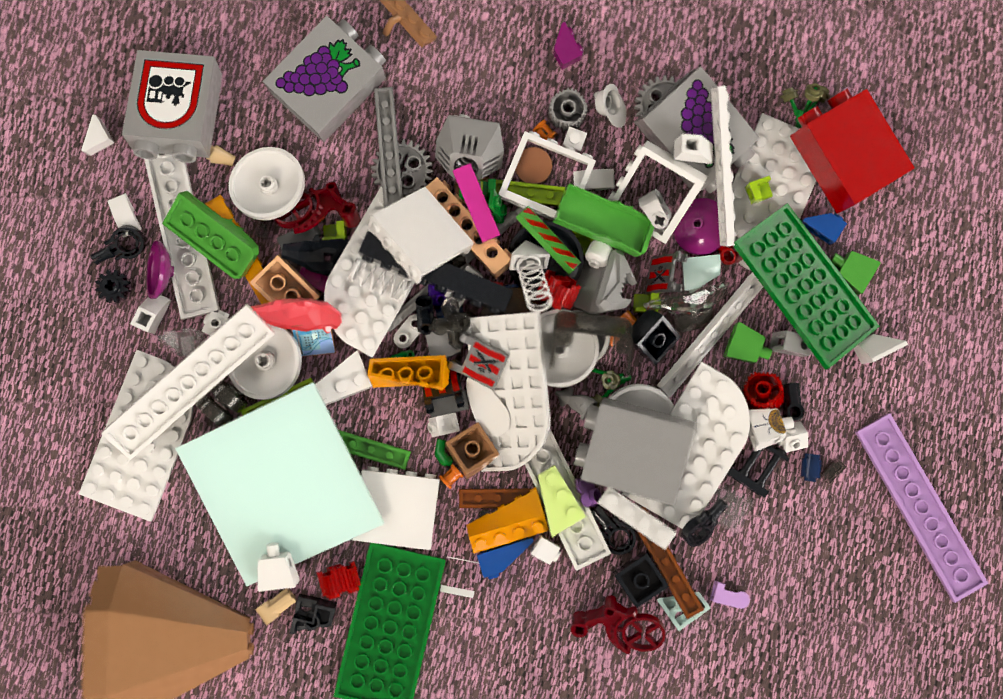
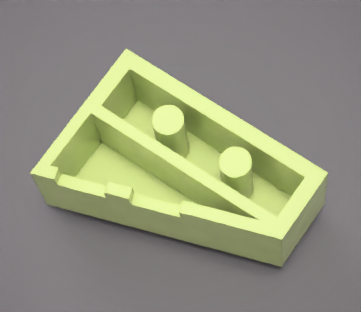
[538,465,586,537]

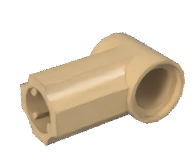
[255,588,297,626]

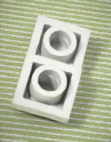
[573,169,615,191]
[108,193,142,238]

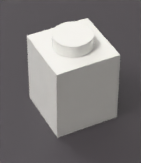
[562,126,587,154]

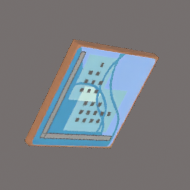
[292,325,336,357]

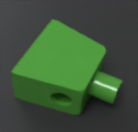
[830,251,881,295]
[723,322,772,363]

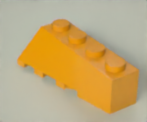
[367,355,450,390]
[466,487,549,553]

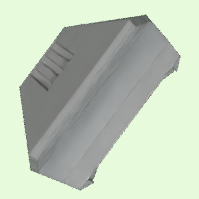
[435,115,504,180]
[573,250,637,315]

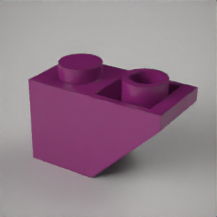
[553,22,584,70]

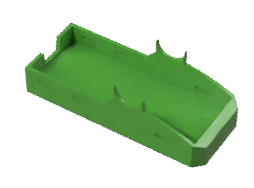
[553,183,655,257]
[162,191,259,279]

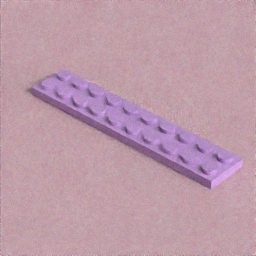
[855,413,989,603]

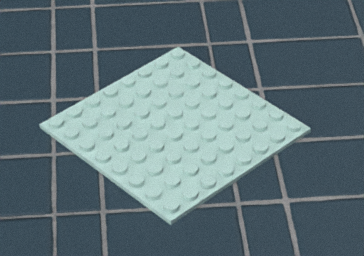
[175,382,384,586]

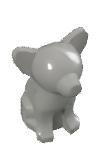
[555,386,597,420]

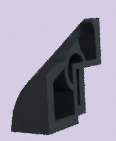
[289,593,337,634]

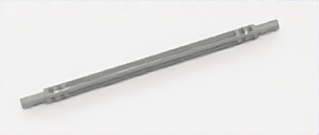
[387,207,524,332]

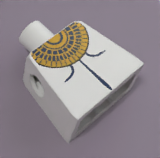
[749,409,794,451]

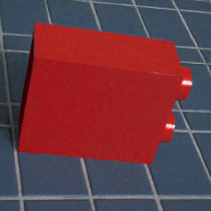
[790,88,915,214]

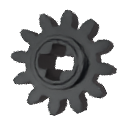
[95,269,131,303]

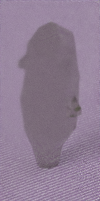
[643,282,730,317]

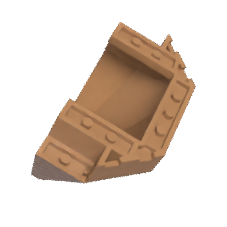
[82,560,254,699]

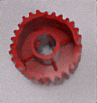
[536,270,581,310]
[743,372,784,410]
[317,561,361,600]

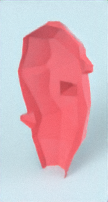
[251,298,342,333]

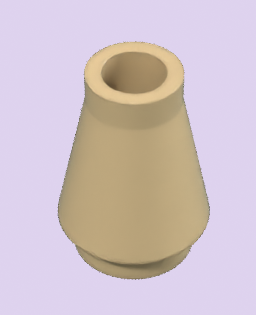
[206,145,236,167]

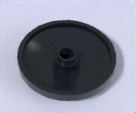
[508,220,584,291]

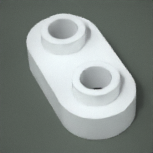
[394,314,420,349]

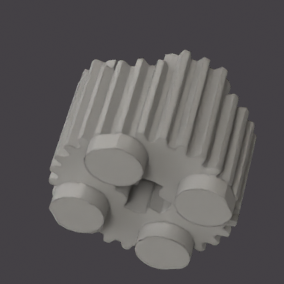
[548,88,588,131]

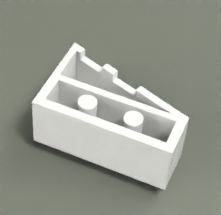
[315,350,372,406]

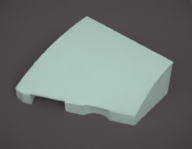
[681,254,721,296]
[657,592,711,631]

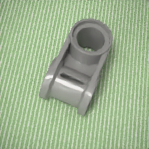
[638,189,672,229]

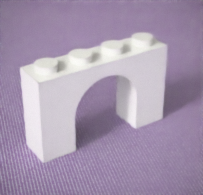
[598,487,676,550]

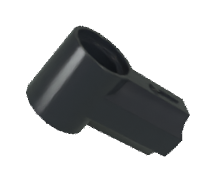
[415,295,435,335]
[782,383,805,421]

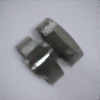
[195,379,248,427]

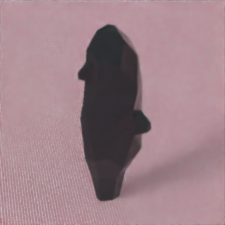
[281,235,350,276]

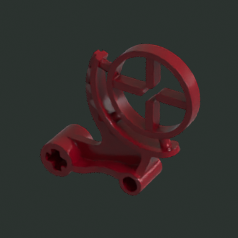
[274,182,361,234]
[571,595,666,654]

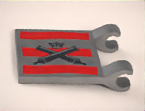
[645,251,688,295]
[448,332,509,390]

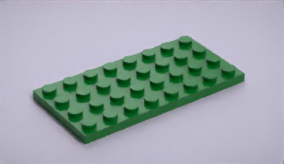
[733,203,880,370]
[333,543,446,699]

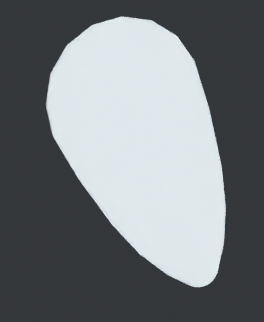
[466,377,510,437]

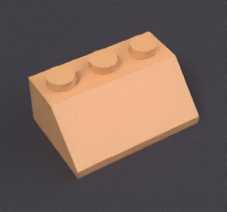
[250,254,321,302]

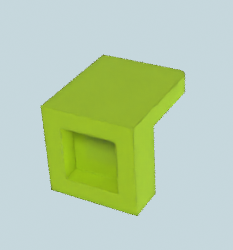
[745,176,773,205]
[322,221,347,240]
[633,293,659,313]

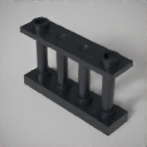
[726,434,790,498]

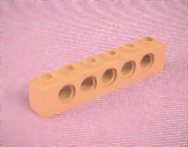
[426,177,512,279]

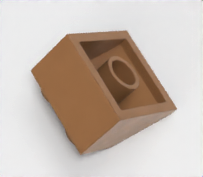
[445,422,499,480]

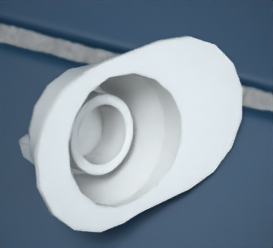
[594,84,626,128]

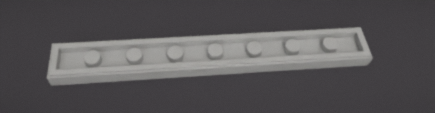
[374,87,403,208]

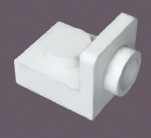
[428,413,460,437]

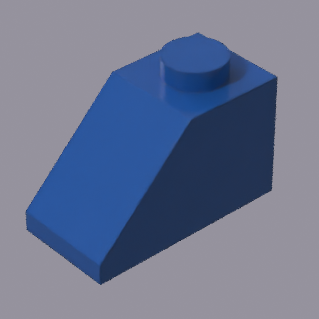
[801,213,847,245]

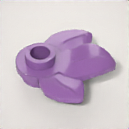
[575,478,601,507]

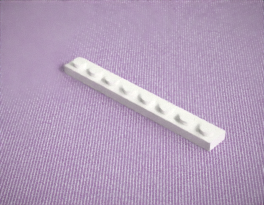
[711,86,737,246]
[657,272,763,398]

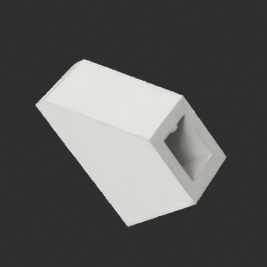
[674,134,713,164]
[130,295,171,334]

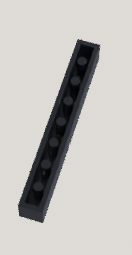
[358,231,513,315]

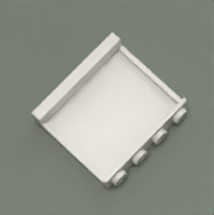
[368,187,474,284]
[353,466,440,550]

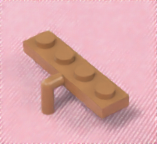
[380,0,437,48]

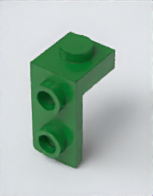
[488,189,507,224]

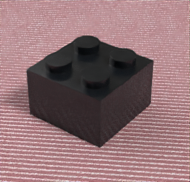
[624,307,681,365]
[612,551,669,608]

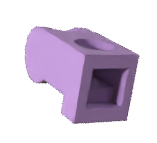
[710,580,750,609]

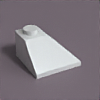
[853,334,908,364]

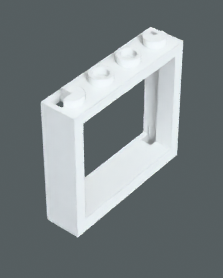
[498,131,596,221]
[608,140,708,244]

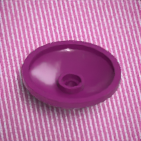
[673,198,721,255]
[146,241,174,299]

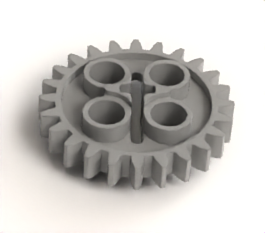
[634,75,680,117]
[371,139,433,197]

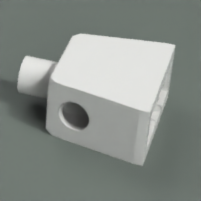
[258,543,300,591]

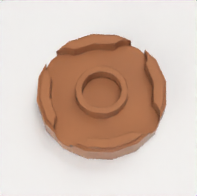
[515,147,552,184]

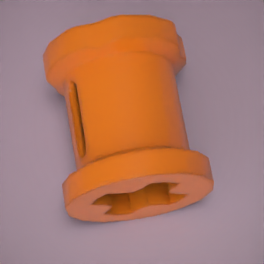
[532,119,557,140]
[438,464,464,489]

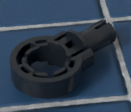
[90,225,145,265]
[681,498,729,547]
[591,504,636,555]

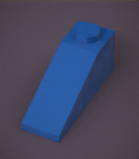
[477,536,534,579]

